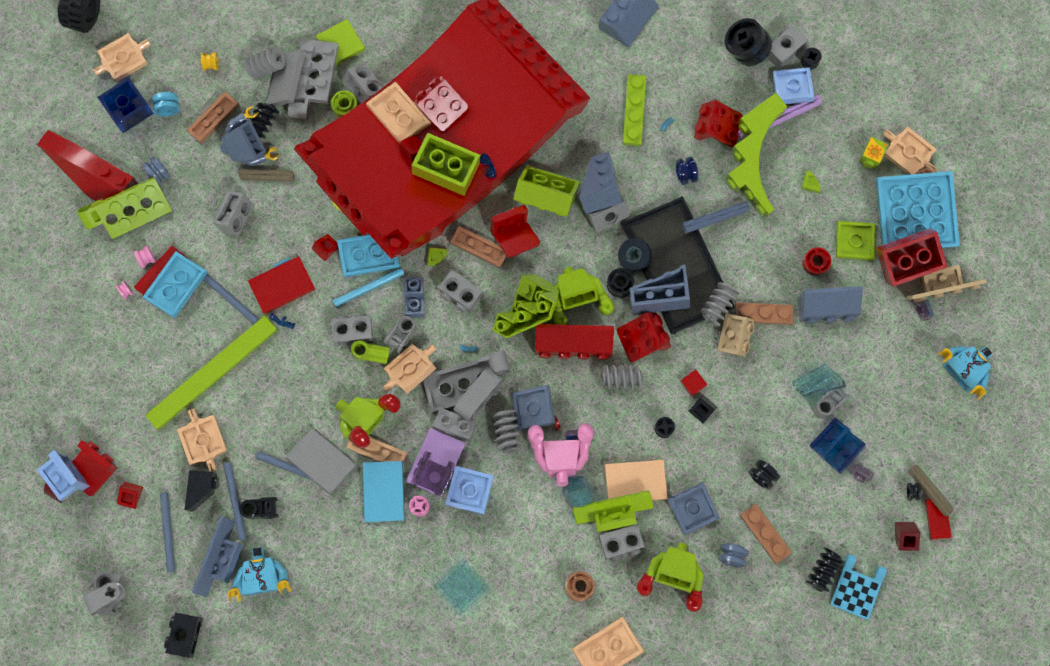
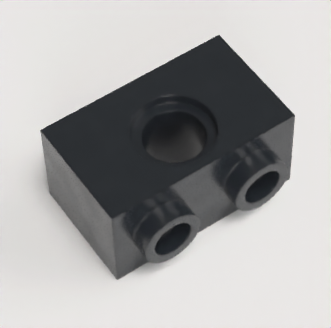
[164,612,203,658]

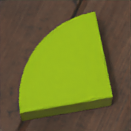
[801,170,821,194]
[427,247,448,266]

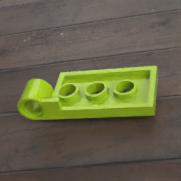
[76,177,172,239]

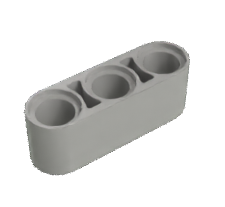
[454,368,503,422]

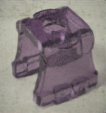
[411,451,455,496]

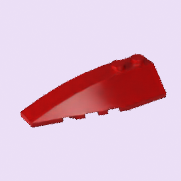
[37,130,138,201]

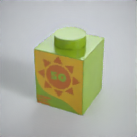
[859,137,888,169]

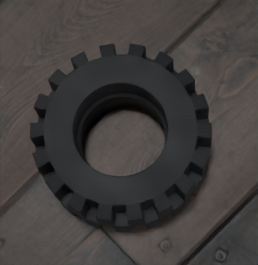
[58,0,100,33]

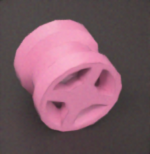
[134,245,156,268]
[409,496,430,517]

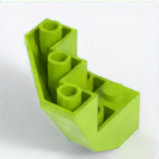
[492,274,559,338]

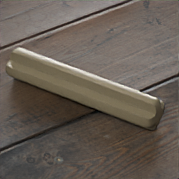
[239,169,294,182]
[909,465,954,516]

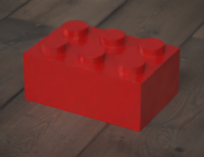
[876,228,948,287]

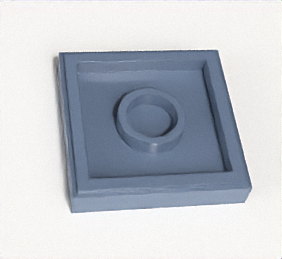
[512,385,556,431]
[667,482,720,535]

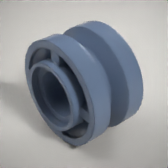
[142,156,170,185]
[718,543,749,568]

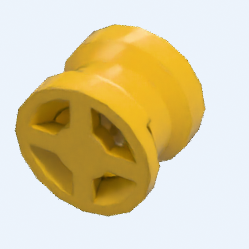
[201,52,219,71]

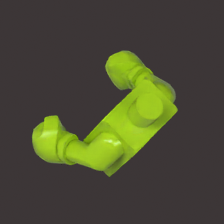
[552,267,615,325]

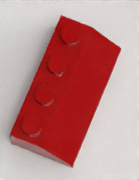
[535,324,614,360]

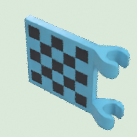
[830,555,887,620]

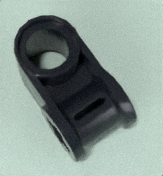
[239,497,278,519]

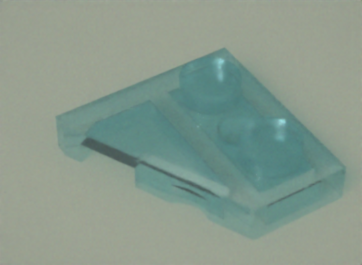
[792,364,846,397]

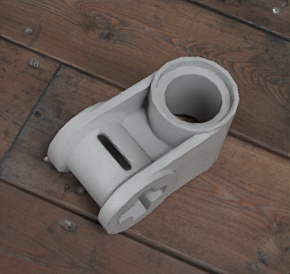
[384,316,417,354]
[813,383,850,419]
[83,583,126,615]

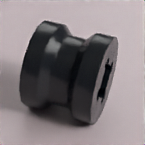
[801,47,822,70]
[654,417,675,438]

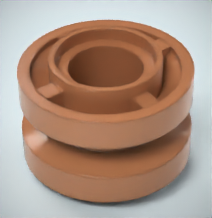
[565,571,595,602]

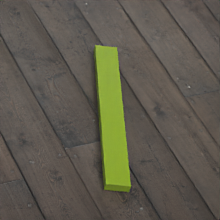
[145,316,278,430]

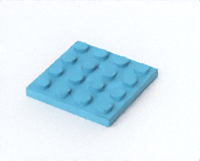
[876,171,960,248]

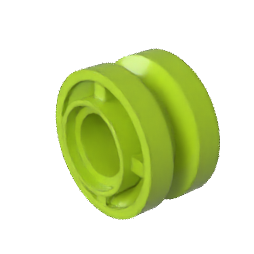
[331,90,358,118]

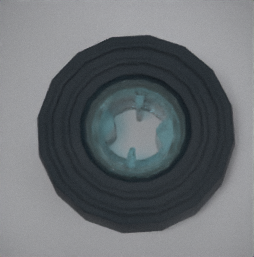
[618,238,652,272]

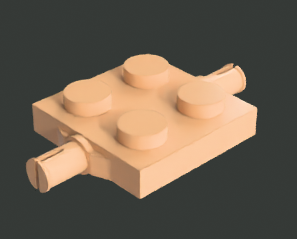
[93,33,151,82]
[883,126,938,175]
[382,343,437,394]
[177,408,228,472]

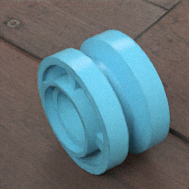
[152,92,180,116]

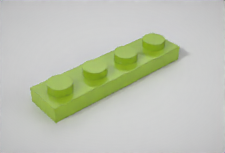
[623,74,646,146]

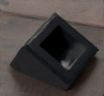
[689,395,717,424]

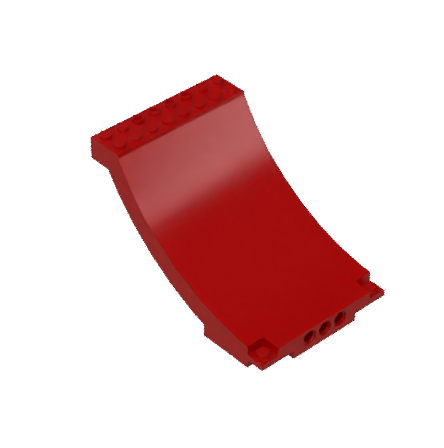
[294,0,590,259]

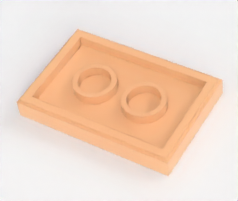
[366,82,431,144]
[605,460,668,501]
[572,617,644,666]

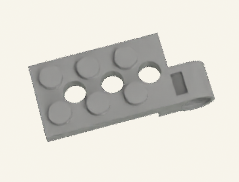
[288,39,339,120]
[423,351,511,414]

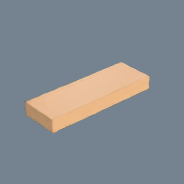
[346,436,408,463]

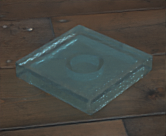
[434,559,490,616]

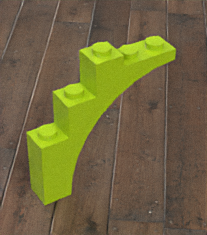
[726,93,788,217]

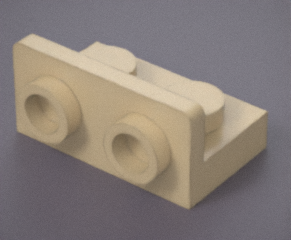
[717,314,754,357]

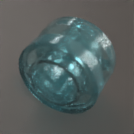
[563,476,594,508]

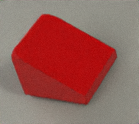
[400,135,422,160]
[312,234,339,262]
[117,482,143,509]

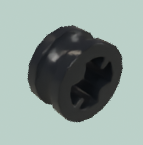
[906,483,921,501]

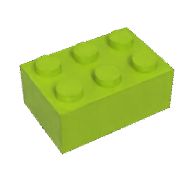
[412,133,480,196]
[513,165,580,216]

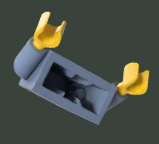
[220,106,279,166]

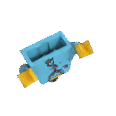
[937,346,992,400]
[228,547,292,602]

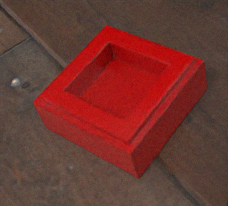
[680,369,708,397]

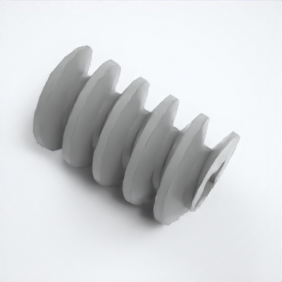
[244,46,286,79]
[701,282,739,327]
[602,365,642,390]
[492,410,522,453]

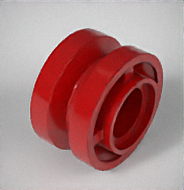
[802,247,832,276]

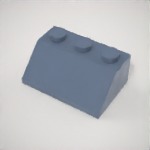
[599,0,659,48]
[797,286,863,324]

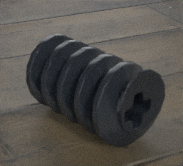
[249,102,280,139]
[805,547,845,592]

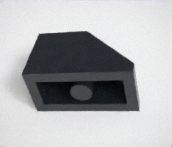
[184,470,219,512]

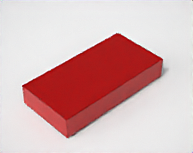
[925,498,952,540]

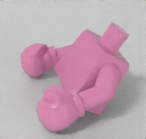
[527,423,594,487]

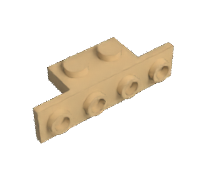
[906,265,987,302]

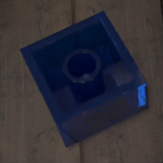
[97,77,154,133]

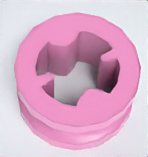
[116,280,133,300]

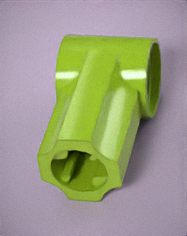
[351,341,390,365]

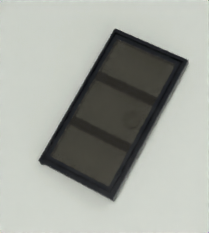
[621,196,735,335]

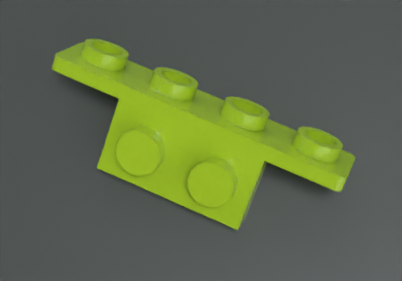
[573,490,654,532]

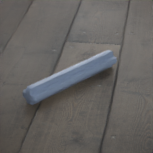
[682,202,750,233]

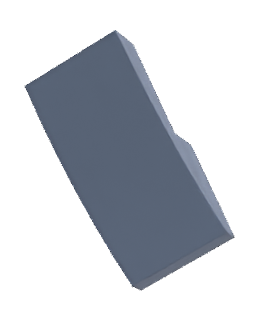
[404,277,424,318]

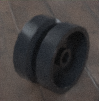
[724,18,772,66]

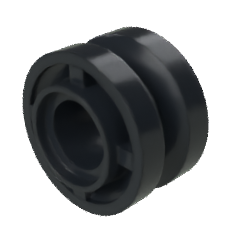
[607,268,634,298]
[749,460,780,490]

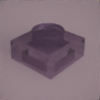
[850,463,875,483]

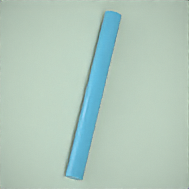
[333,268,405,307]

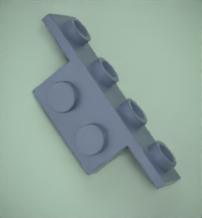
[192,516,243,597]

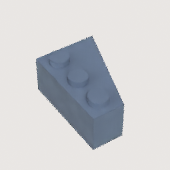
[580,152,622,214]
[630,264,690,315]

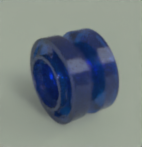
[676,156,698,185]

